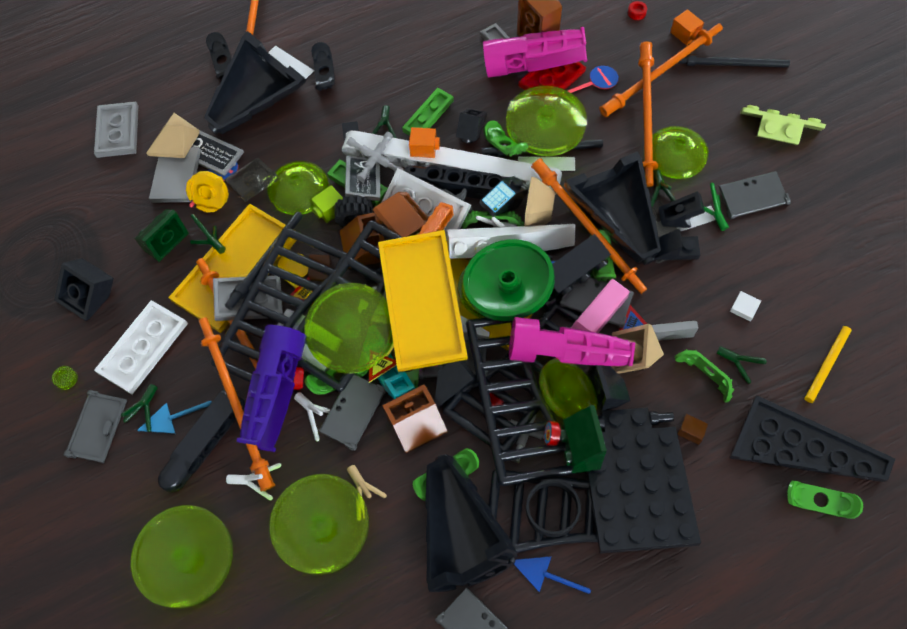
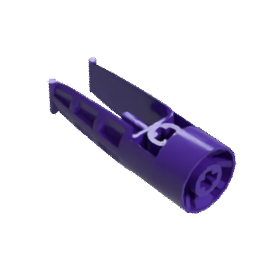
[237,325,307,452]

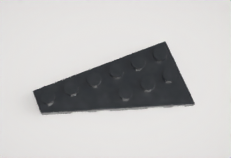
[729,395,895,482]

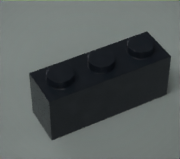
[552,234,611,298]

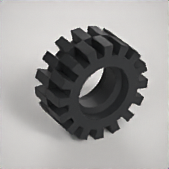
[335,195,373,227]

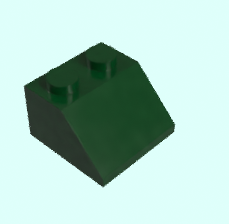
[134,209,189,262]
[560,405,607,474]

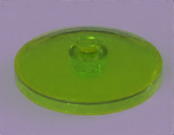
[506,86,587,156]
[305,283,393,373]
[270,474,369,575]
[131,505,233,609]

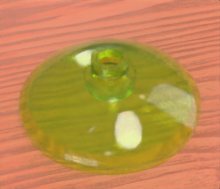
[652,126,708,179]
[268,161,329,215]
[539,358,597,419]

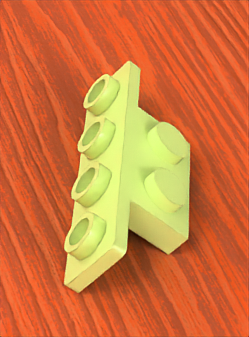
[740,105,826,145]

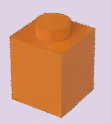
[670,9,704,46]
[409,127,440,158]

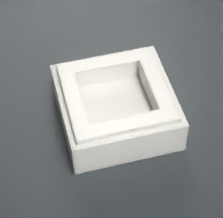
[730,291,761,322]

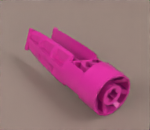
[483,27,587,78]
[509,317,636,366]

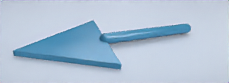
[138,401,212,434]

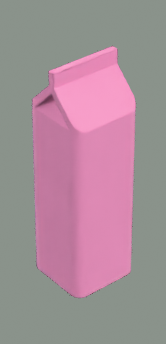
[571,279,630,333]

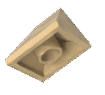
[147,113,200,158]
[524,177,555,226]
[611,324,664,374]

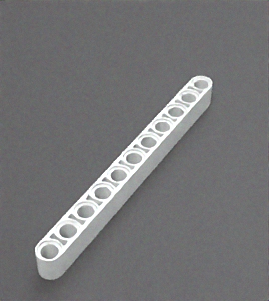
[342,130,562,195]

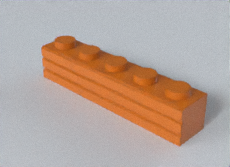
[417,202,454,235]

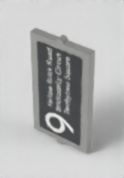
[192,130,244,177]
[345,156,380,201]

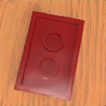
[519,62,586,107]

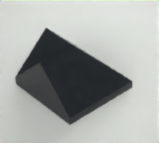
[588,365,631,414]

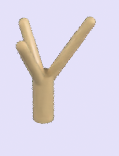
[347,465,387,521]

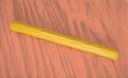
[804,326,852,403]

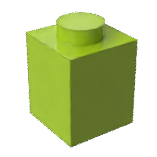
[311,185,343,223]

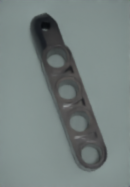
[404,165,503,199]
[158,389,246,492]

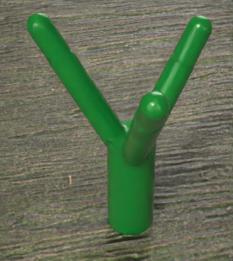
[704,183,729,231]

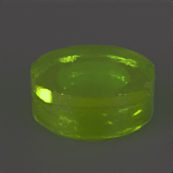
[52,366,77,390]

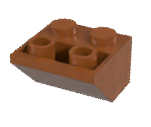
[372,192,428,237]
[340,212,385,269]
[382,384,447,453]

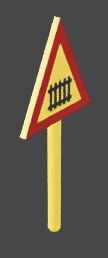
[369,341,397,383]

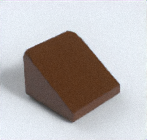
[308,254,332,281]
[677,414,708,445]

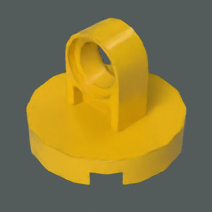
[186,171,228,212]

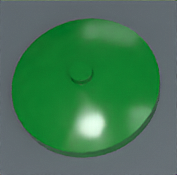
[463,239,555,321]

